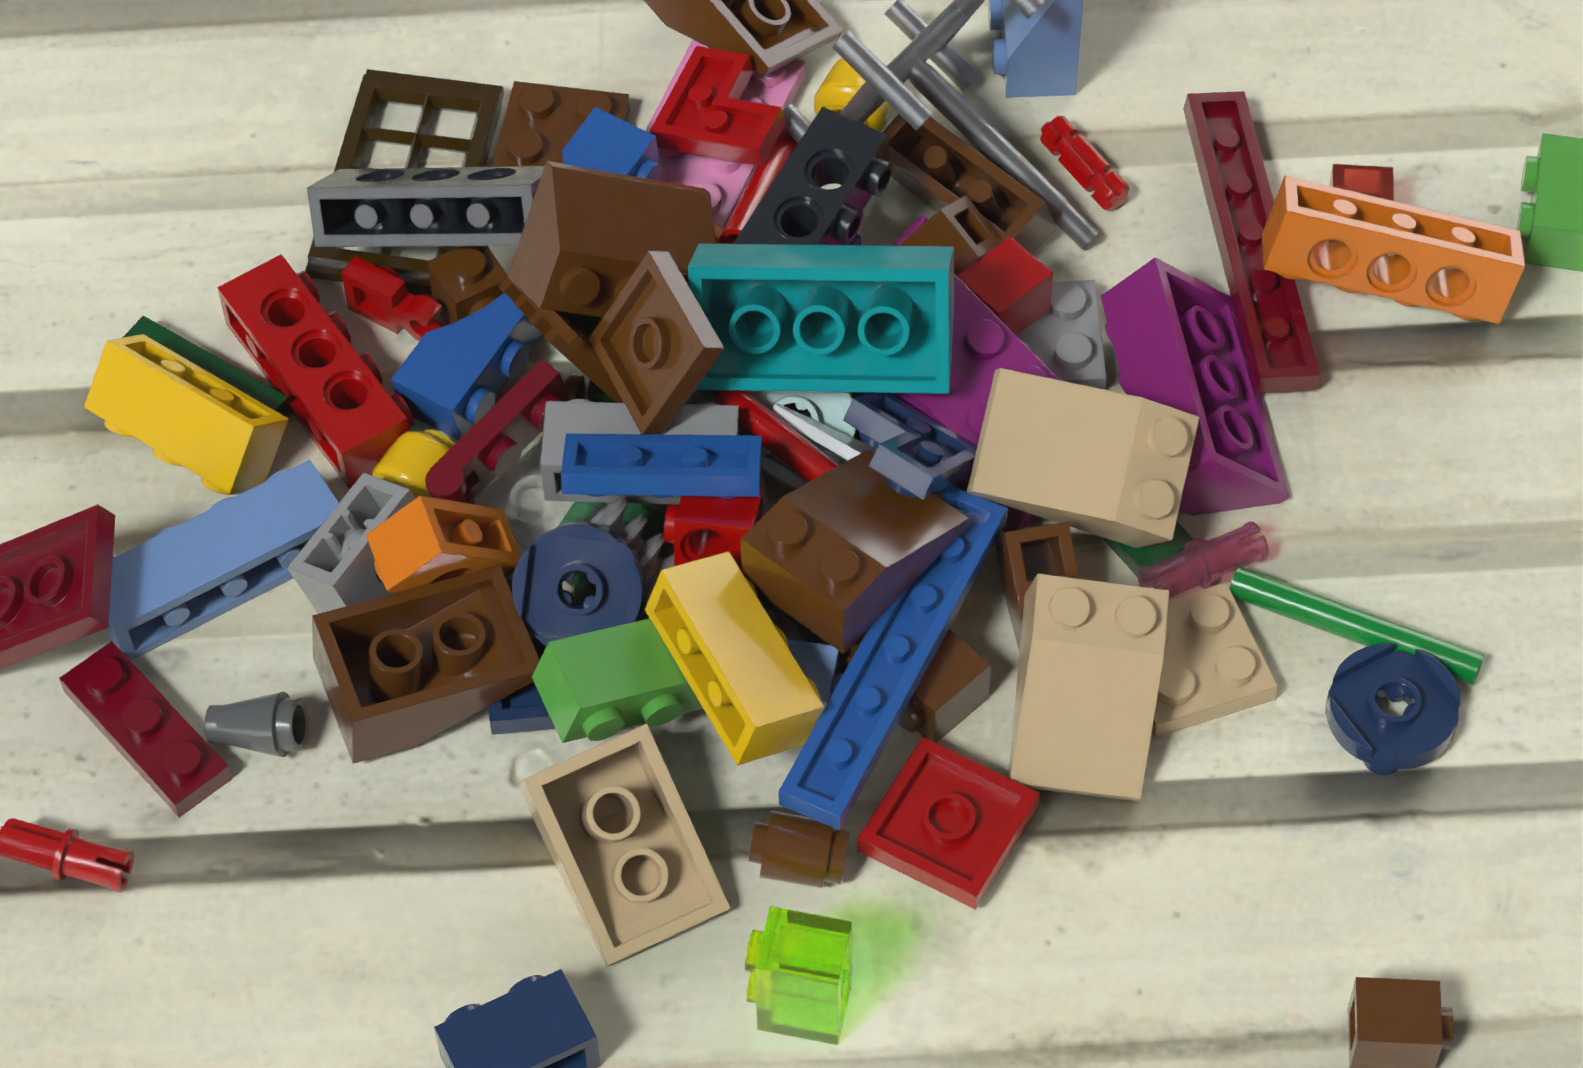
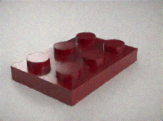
[0,504,116,670]

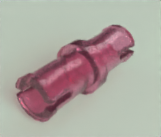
[1137,521,1269,598]

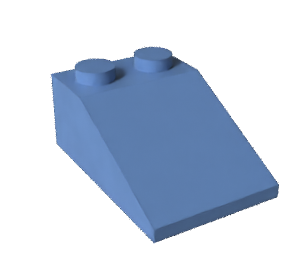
[988,0,1083,98]

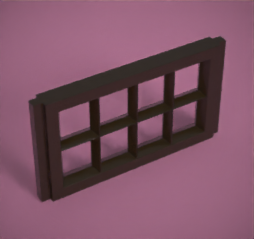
[305,69,504,294]

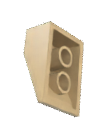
[967,368,1199,548]
[1008,574,1169,801]
[518,724,731,966]

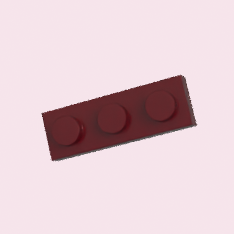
[59,641,232,818]

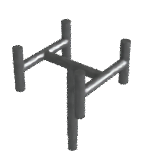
[782,0,1099,250]

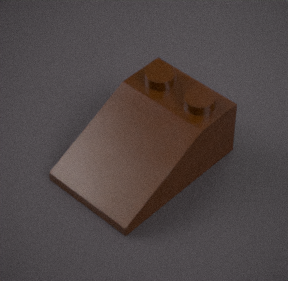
[644,0,844,75]
[740,449,969,654]
[312,565,540,764]

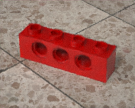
[217,254,415,489]

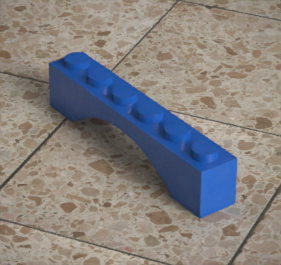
[391,107,663,441]

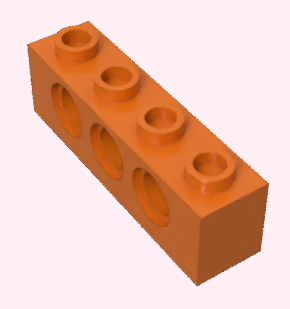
[1262,176,1525,324]

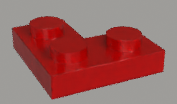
[650,46,785,166]

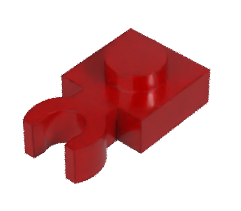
[341,256,445,341]

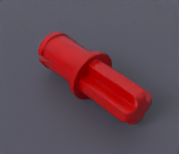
[0,818,134,893]

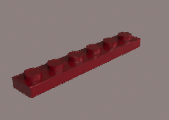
[1183,91,1320,393]

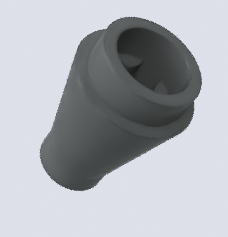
[205,692,308,757]

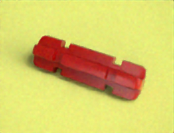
[1040,116,1130,211]

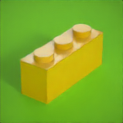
[84,334,289,495]
[645,551,824,766]

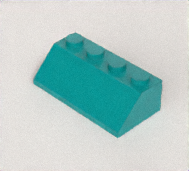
[688,244,954,394]

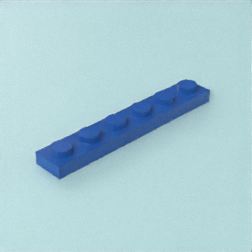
[778,486,1008,830]

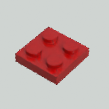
[857,736,1040,910]

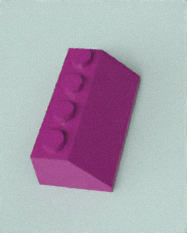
[1100,257,1290,516]

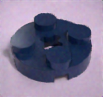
[512,521,646,646]
[1325,644,1460,775]

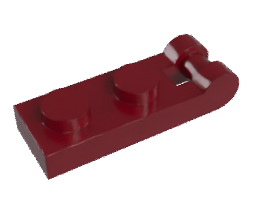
[425,359,569,504]

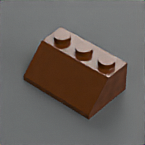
[507,161,716,318]

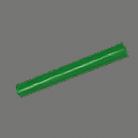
[1229,566,1484,685]

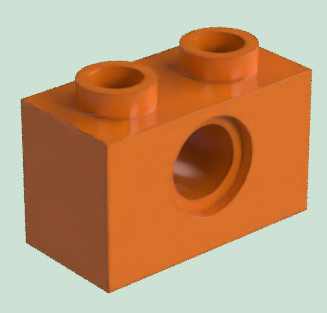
[366,495,521,593]

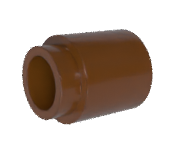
[749,811,850,888]

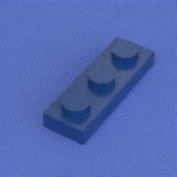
[561,433,762,498]

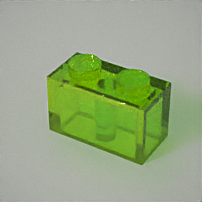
[745,906,853,1045]

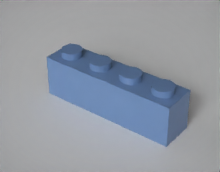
[104,460,339,661]

